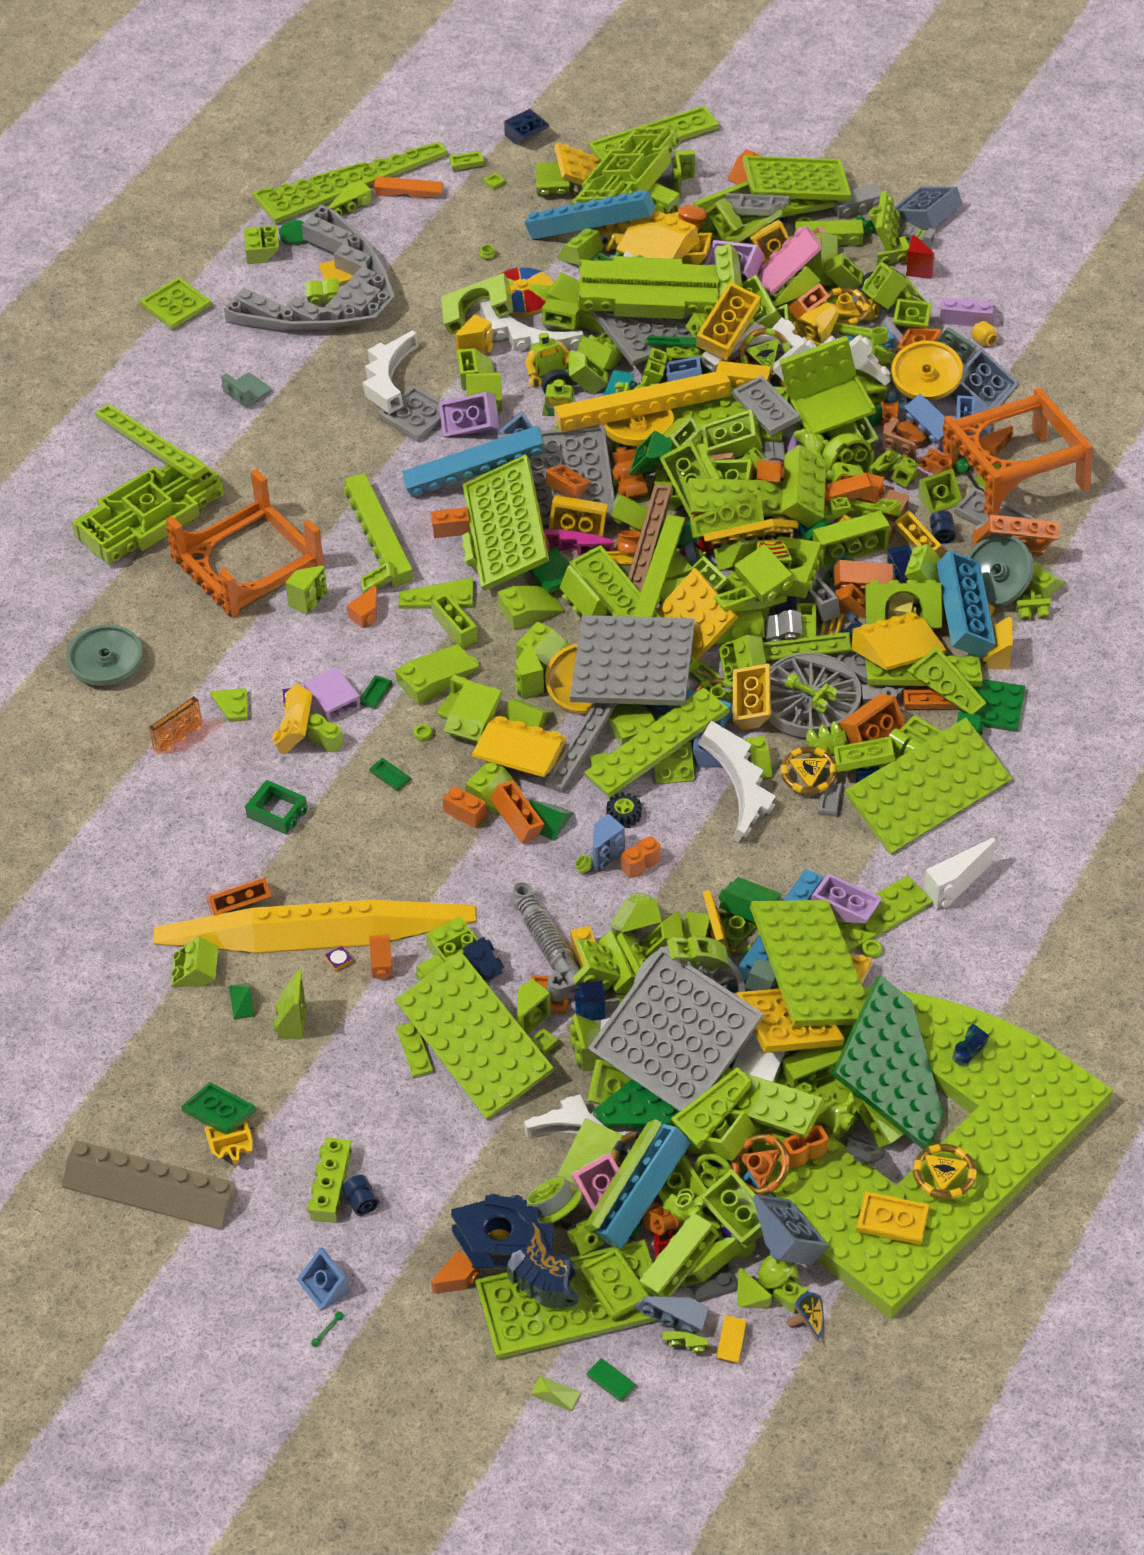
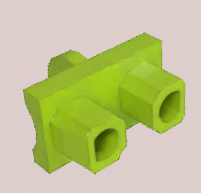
[1015,589,1051,620]

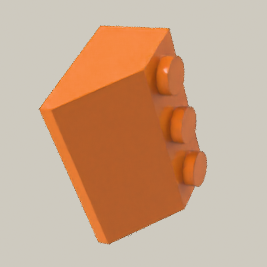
[839,693,905,744]

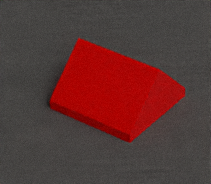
[906,234,935,279]

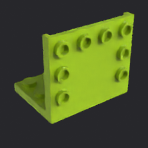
[779,336,876,435]

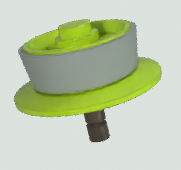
[526,1177,583,1229]

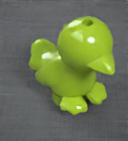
[793,428,828,458]
[814,1092,857,1136]
[663,1193,720,1230]

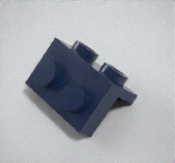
[462,937,504,982]

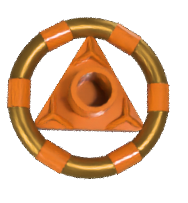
[731,1134,790,1195]

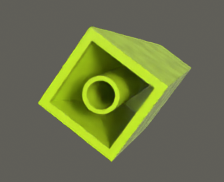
[547,272,605,334]

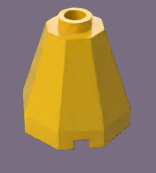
[795,303,839,346]

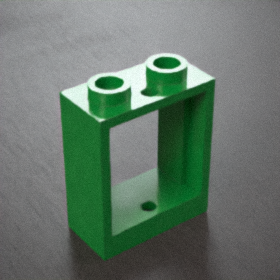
[245,780,308,835]

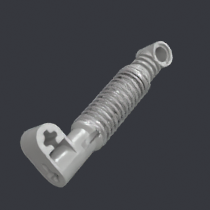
[511,882,588,1002]

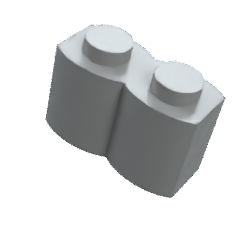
[765,610,802,642]

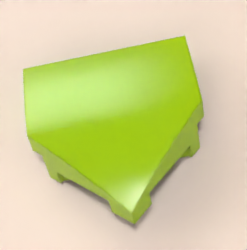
[868,450,902,476]

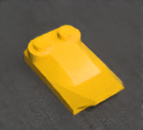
[272,683,313,754]

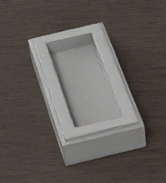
[818,781,842,817]

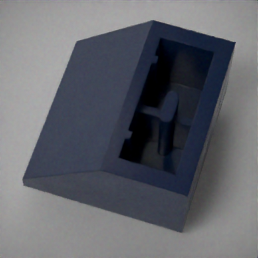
[504,109,549,144]

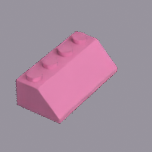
[757,225,821,296]

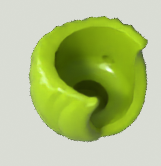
[758,1255,799,1294]

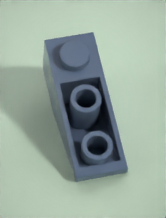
[635,1296,709,1335]

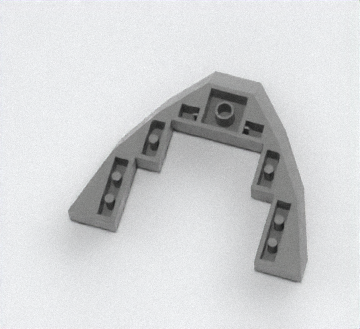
[224,205,395,331]

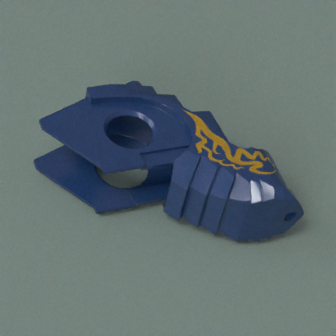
[451,1194,579,1309]

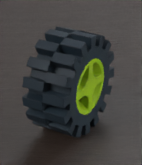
[606,792,642,828]

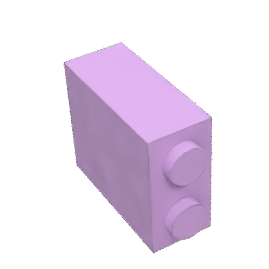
[304,667,361,722]

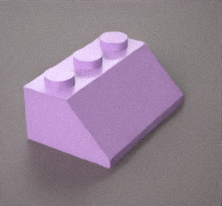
[939,298,993,326]

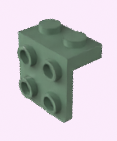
[938,327,977,363]
[221,373,271,408]

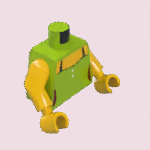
[525,333,569,387]

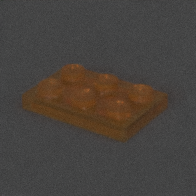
[149,696,203,755]

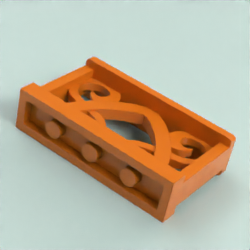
[973,515,1060,555]

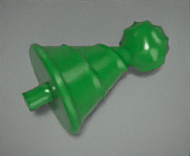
[856,216,876,235]

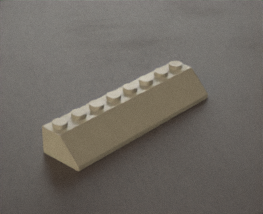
[62,1140,237,1230]

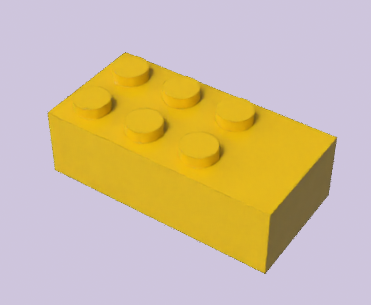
[696,282,761,361]

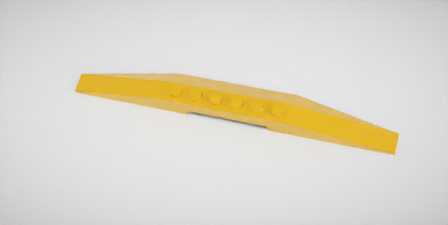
[154,900,476,954]

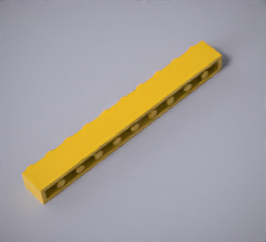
[554,370,731,433]

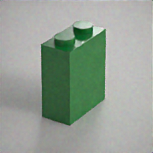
[719,877,782,922]

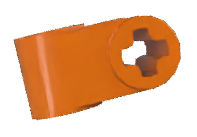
[880,401,899,430]
[918,448,952,474]
[643,1202,681,1235]

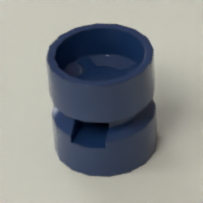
[929,510,956,544]
[342,1175,380,1216]

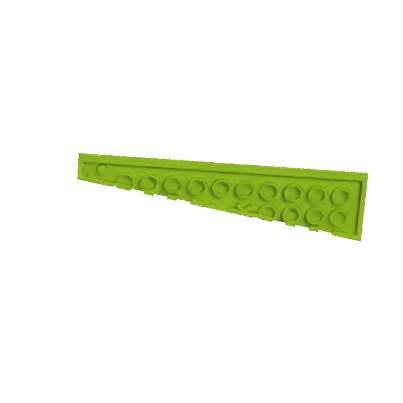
[252,141,448,224]

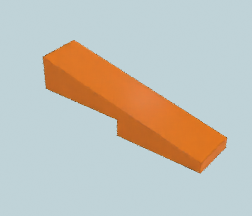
[374,176,444,198]

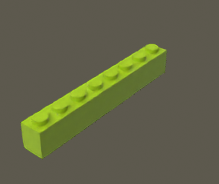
[343,473,413,587]

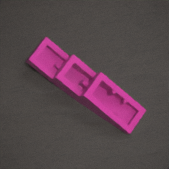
[543,529,614,556]

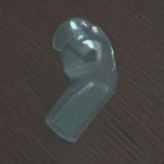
[886,389,905,407]

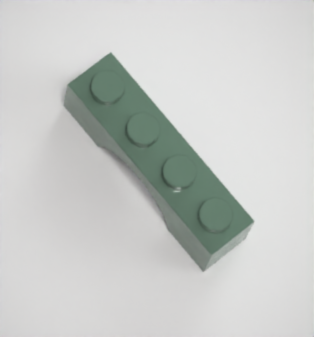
[745,947,778,991]

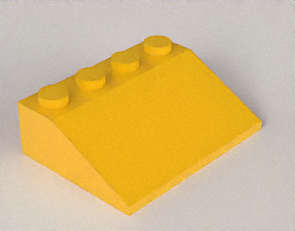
[616,210,700,259]
[852,612,947,670]
[472,716,567,777]

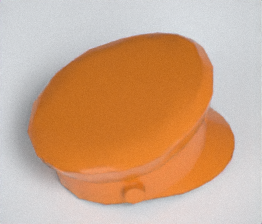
[678,205,707,231]
[899,421,928,447]
[615,530,641,554]

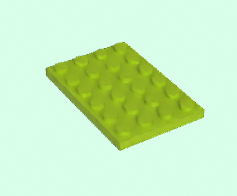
[743,155,851,201]

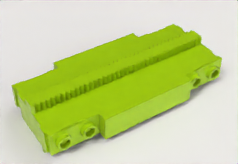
[572,126,680,205]
[578,256,719,319]
[72,452,224,566]

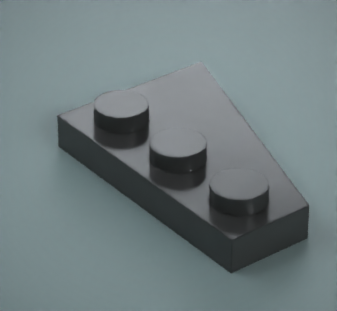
[845,1134,886,1164]
[695,1239,737,1302]

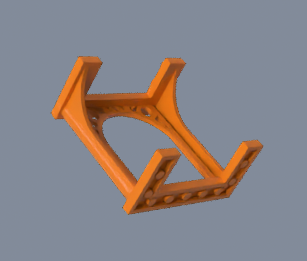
[942,387,1093,516]
[166,469,324,618]

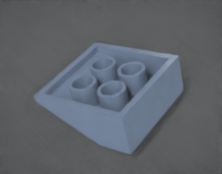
[895,186,963,229]
[951,348,1019,409]
[753,1194,829,1265]

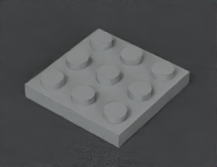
[378,385,442,442]

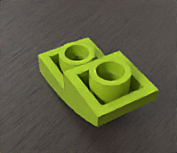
[820,497,851,521]
[662,1331,710,1354]

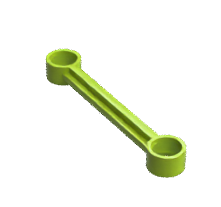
[832,322,889,344]

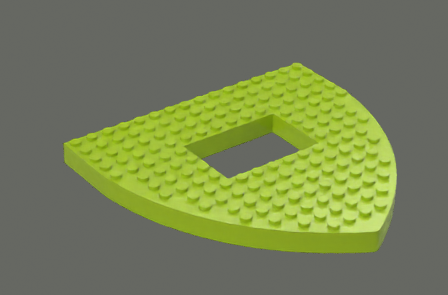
[737,987,1113,1319]

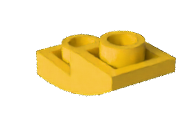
[716,1315,746,1363]

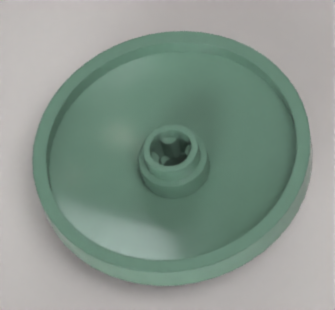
[968,534,1034,607]
[67,624,143,686]

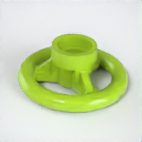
[693,1153,732,1189]

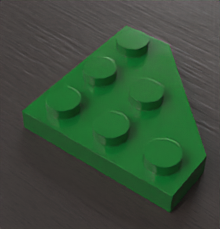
[592,1079,679,1128]

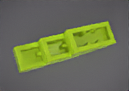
[714,585,787,611]

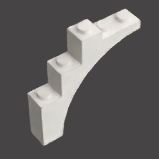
[480,301,583,351]
[701,317,802,372]
[363,330,419,414]
[773,334,890,385]
[698,721,775,843]
[524,1094,643,1158]

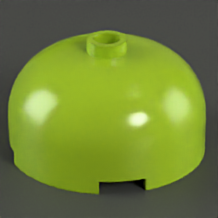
[822,433,874,473]

